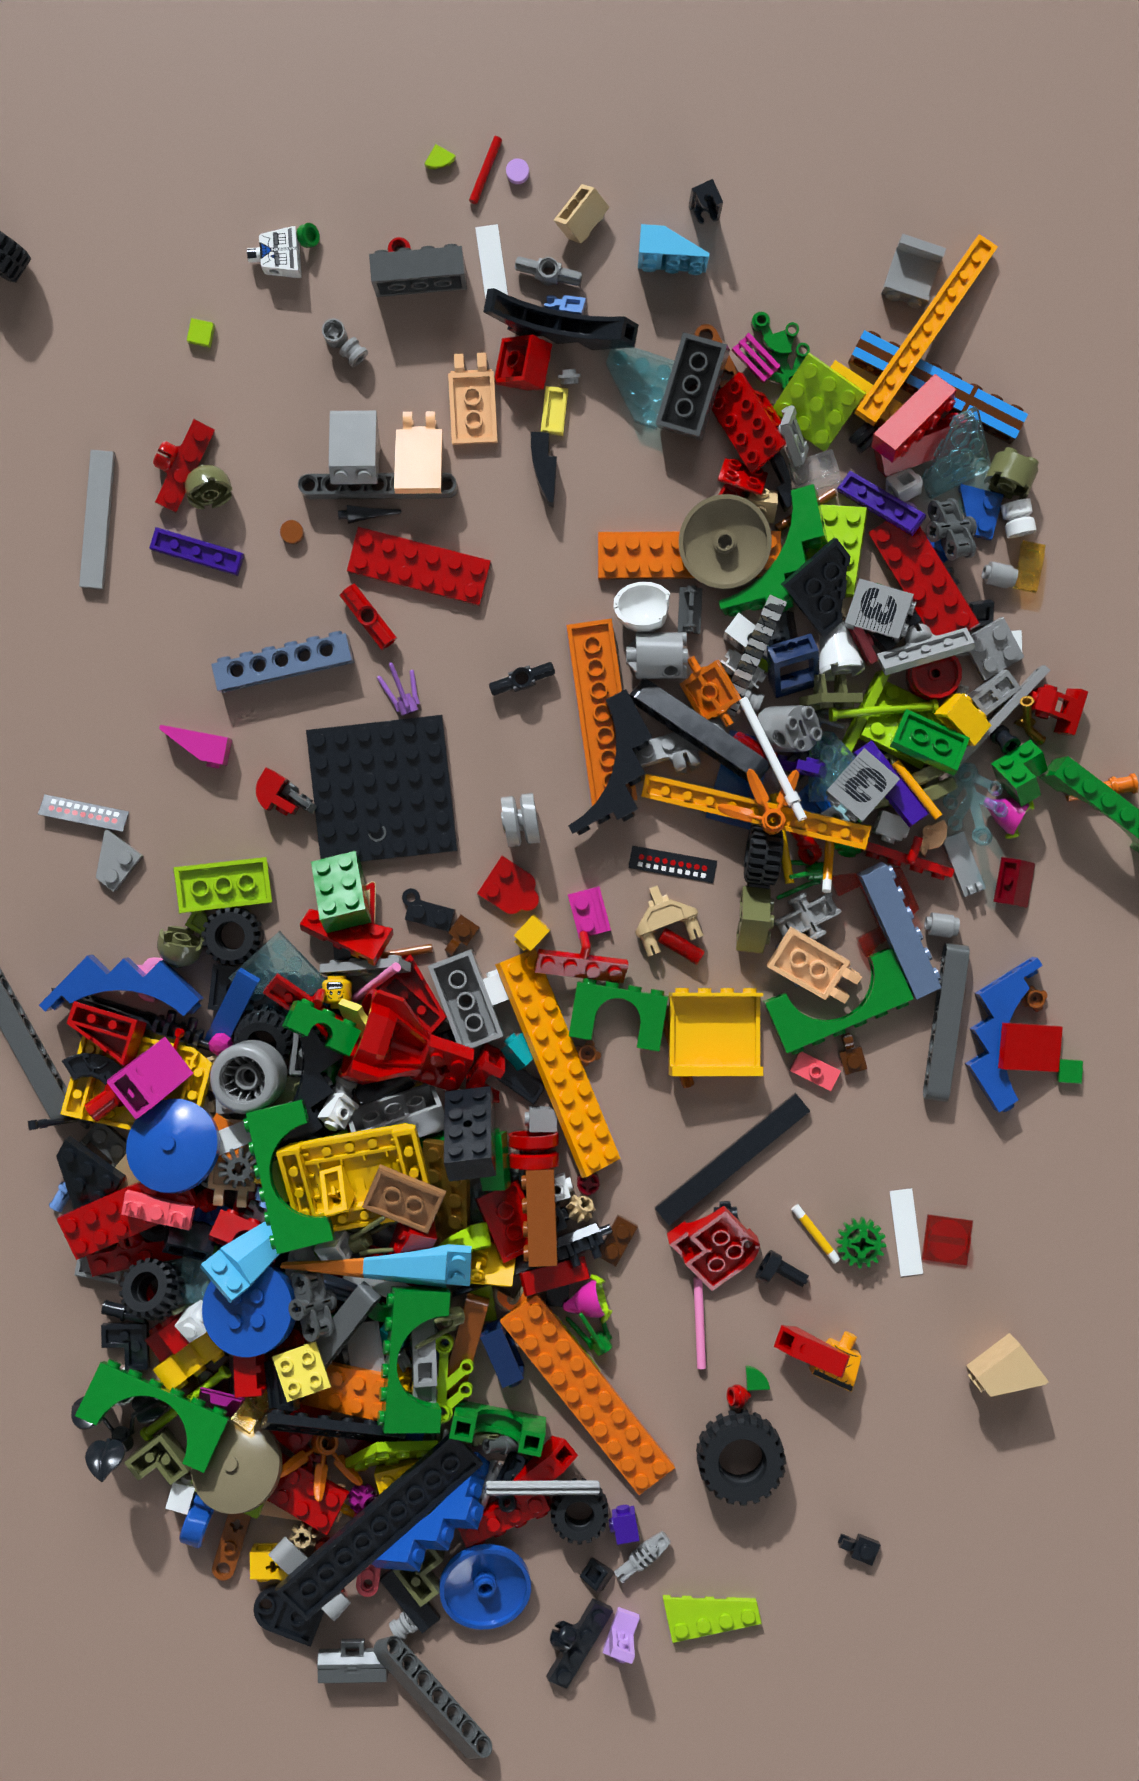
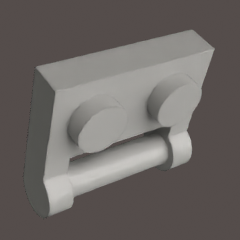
[779,406,809,467]

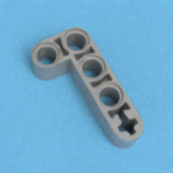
[268,1536,351,1621]

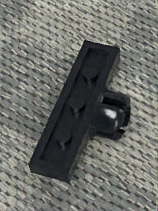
[546,1598,613,1689]

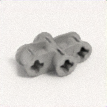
[774,892,842,940]

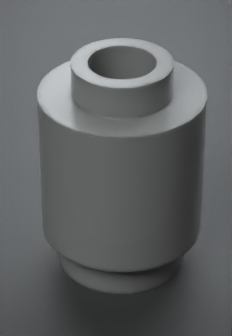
[981,561,1018,588]
[924,912,960,938]

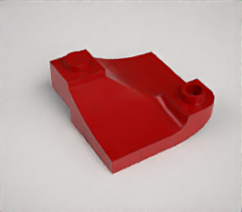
[667,1206,760,1291]

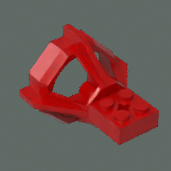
[338,989,474,1091]

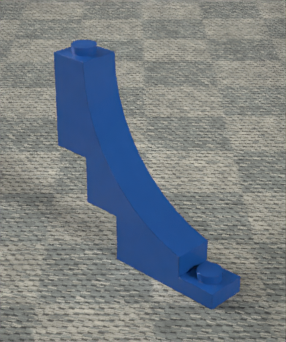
[39,955,204,1016]
[965,957,1043,1112]

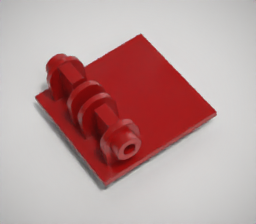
[718,458,768,496]

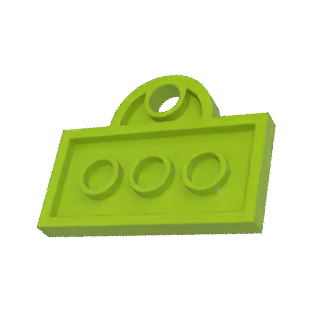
[806,505,868,598]

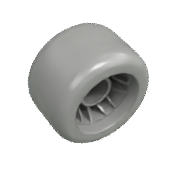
[210,1040,287,1114]

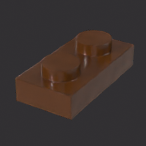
[599,1215,638,1267]

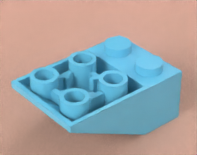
[638,224,709,275]

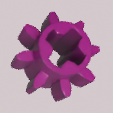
[348,1483,377,1513]

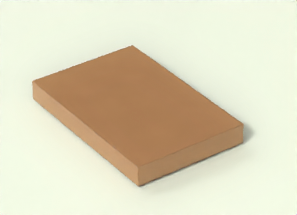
[362,1165,446,1234]

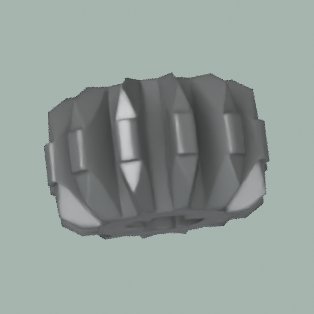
[217,1147,257,1188]

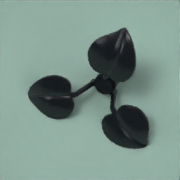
[71,1396,170,1482]

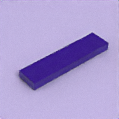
[837,471,926,536]
[149,527,245,576]
[852,740,929,828]

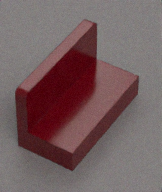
[993,857,1035,908]

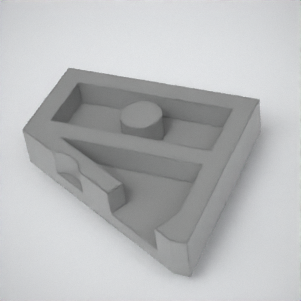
[96,829,143,892]

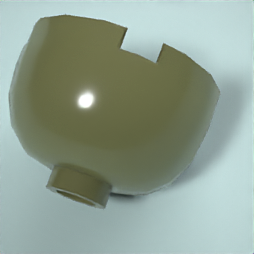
[185,465,233,509]
[157,926,204,968]

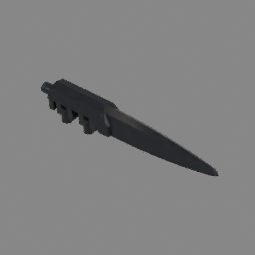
[51,988,210,1051]
[452,1222,613,1297]

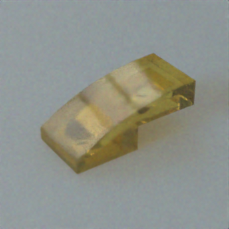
[1013,540,1046,593]
[231,1389,269,1435]

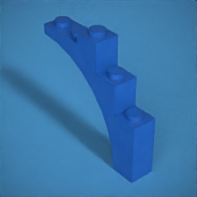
[372,1452,490,1572]

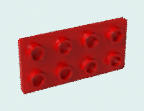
[712,372,786,473]

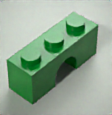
[282,998,361,1056]

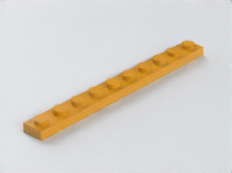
[854,234,998,426]
[641,774,872,850]

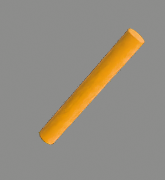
[892,760,943,820]

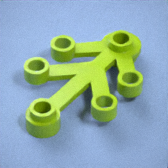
[435,1333,474,1423]

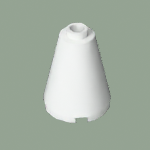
[819,618,865,681]

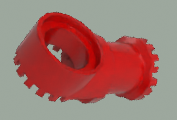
[790,832,822,865]

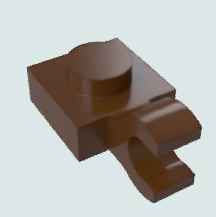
[445,915,480,955]
[838,1033,867,1075]

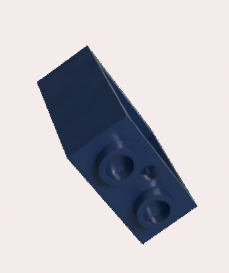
[767,633,819,698]
[480,1317,525,1388]

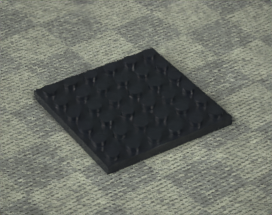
[306,715,458,862]

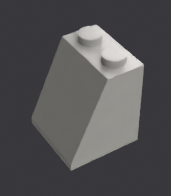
[329,410,381,484]

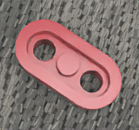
[356,1564,381,1597]

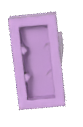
[603,1607,640,1664]

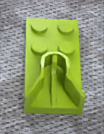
[173,857,272,914]

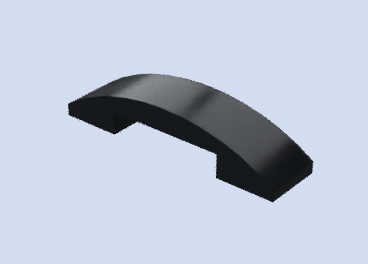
[769,451,792,512]

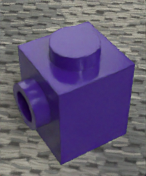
[608,1505,640,1545]

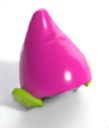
[984,798,1034,839]
[562,1274,613,1323]

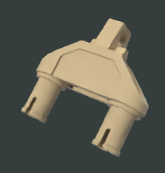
[635,885,704,957]

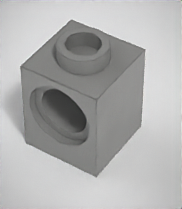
[525,1106,557,1132]

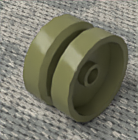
[910,765,959,802]

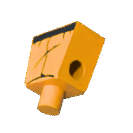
[809,1331,861,1392]

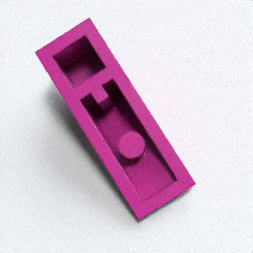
[159,725,232,769]

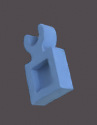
[544,295,586,315]

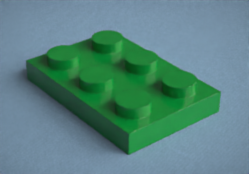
[890,709,970,776]

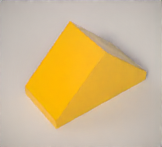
[319,1165,355,1217]

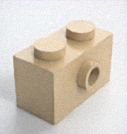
[553,184,610,244]

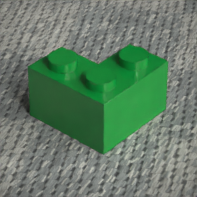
[991,740,1048,807]

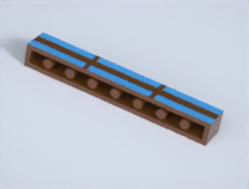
[848,330,1028,444]

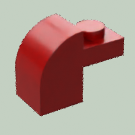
[256,767,299,816]

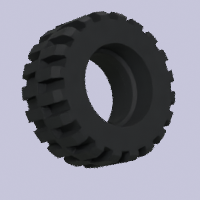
[696,1409,786,1506]

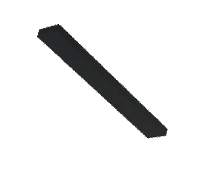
[655,1093,810,1226]

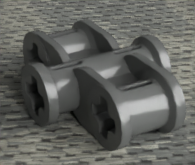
[926,498,977,561]
[288,1271,337,1342]

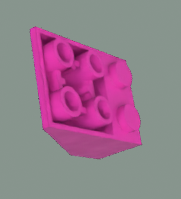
[107,1037,193,1119]

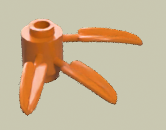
[718,769,799,835]
[280,1435,363,1502]

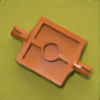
[679,656,742,728]

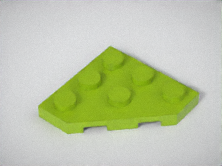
[345,1440,438,1471]

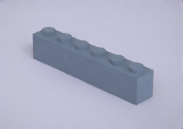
[857,862,941,1000]

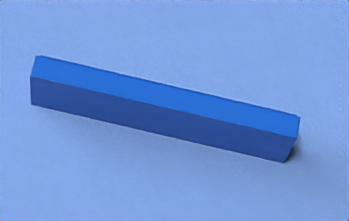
[204,968,261,1041]

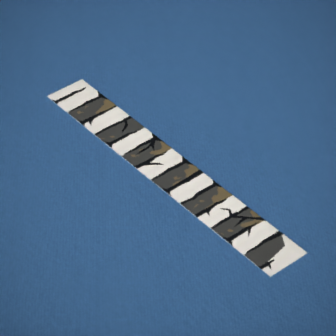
[727,595,787,716]

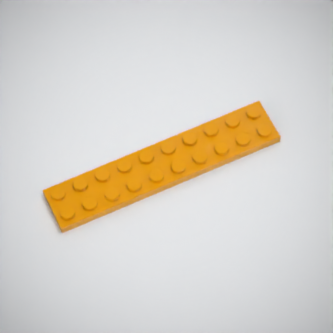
[495,948,621,1178]

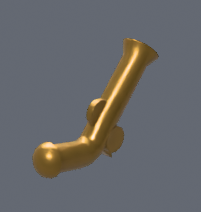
[1014,696,1046,745]

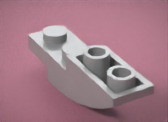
[410,1318,437,1403]

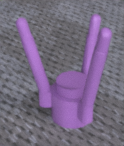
[377,663,420,716]

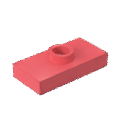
[848,627,878,666]
[789,1052,841,1091]

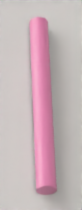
[351,962,401,1003]
[693,1276,706,1369]

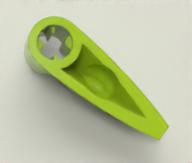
[437,1223,492,1252]

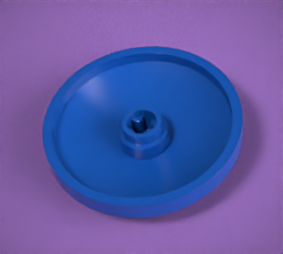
[126,1099,220,1194]
[439,1544,531,1630]

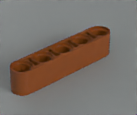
[447,1293,490,1402]

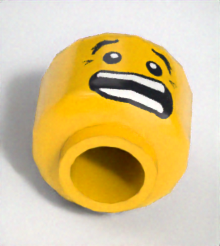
[322,975,352,1009]

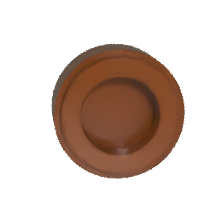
[280,520,304,544]

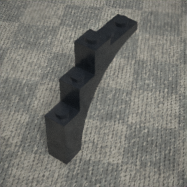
[483,288,639,350]
[568,689,652,836]
[274,1005,343,1160]

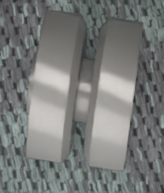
[501,793,540,847]

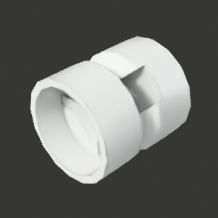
[1000,498,1037,538]

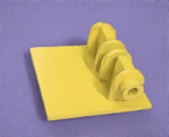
[272,1341,331,1402]

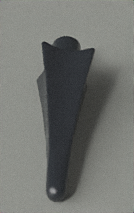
[338,505,401,524]

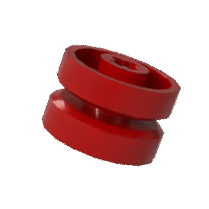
[906,655,962,701]
[508,1130,559,1170]

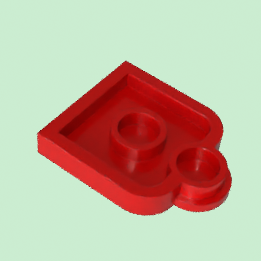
[477,856,539,914]

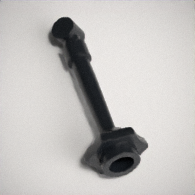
[28,1117,93,1131]

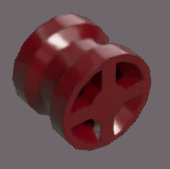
[577,1172,600,1195]

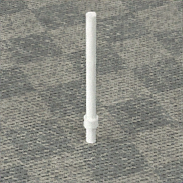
[739,697,807,822]

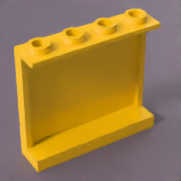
[669,988,763,1076]

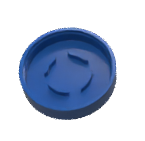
[202,1264,298,1357]

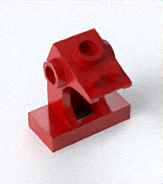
[1027,684,1088,736]
[466,1043,505,1103]

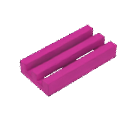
[732,333,780,384]

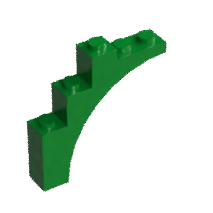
[719,484,828,617]

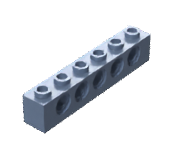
[211,631,355,693]

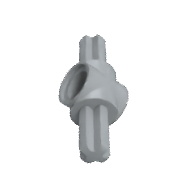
[515,256,582,286]

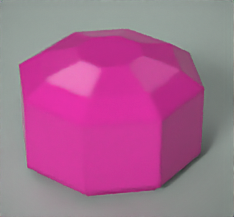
[208,1033,233,1056]

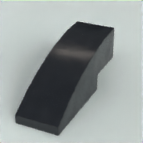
[531,432,557,507]

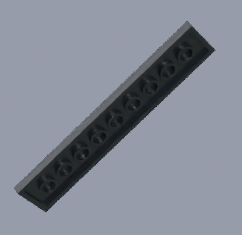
[275,1433,483,1621]

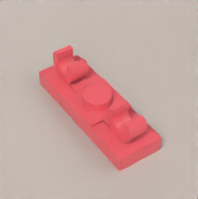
[121,1190,195,1231]

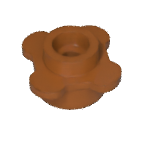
[1021,985,1048,1012]
[575,1040,601,1067]

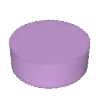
[506,158,529,185]

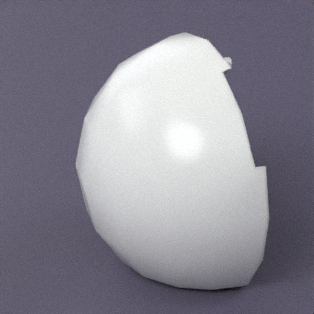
[614,582,670,633]

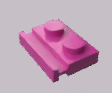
[568,886,611,939]

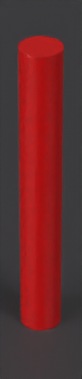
[469,136,502,204]

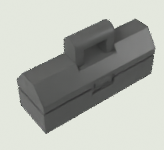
[317,1638,389,1683]

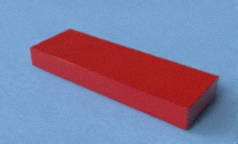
[519,1256,590,1296]

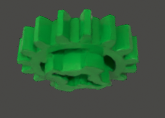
[835,1217,887,1268]

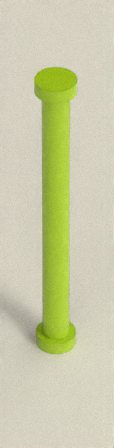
[828,699,939,722]
[140,1365,231,1441]

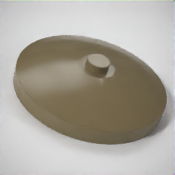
[679,494,772,589]
[191,1417,282,1514]

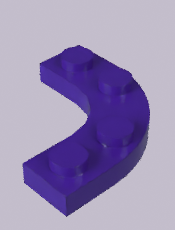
[770,754,828,779]

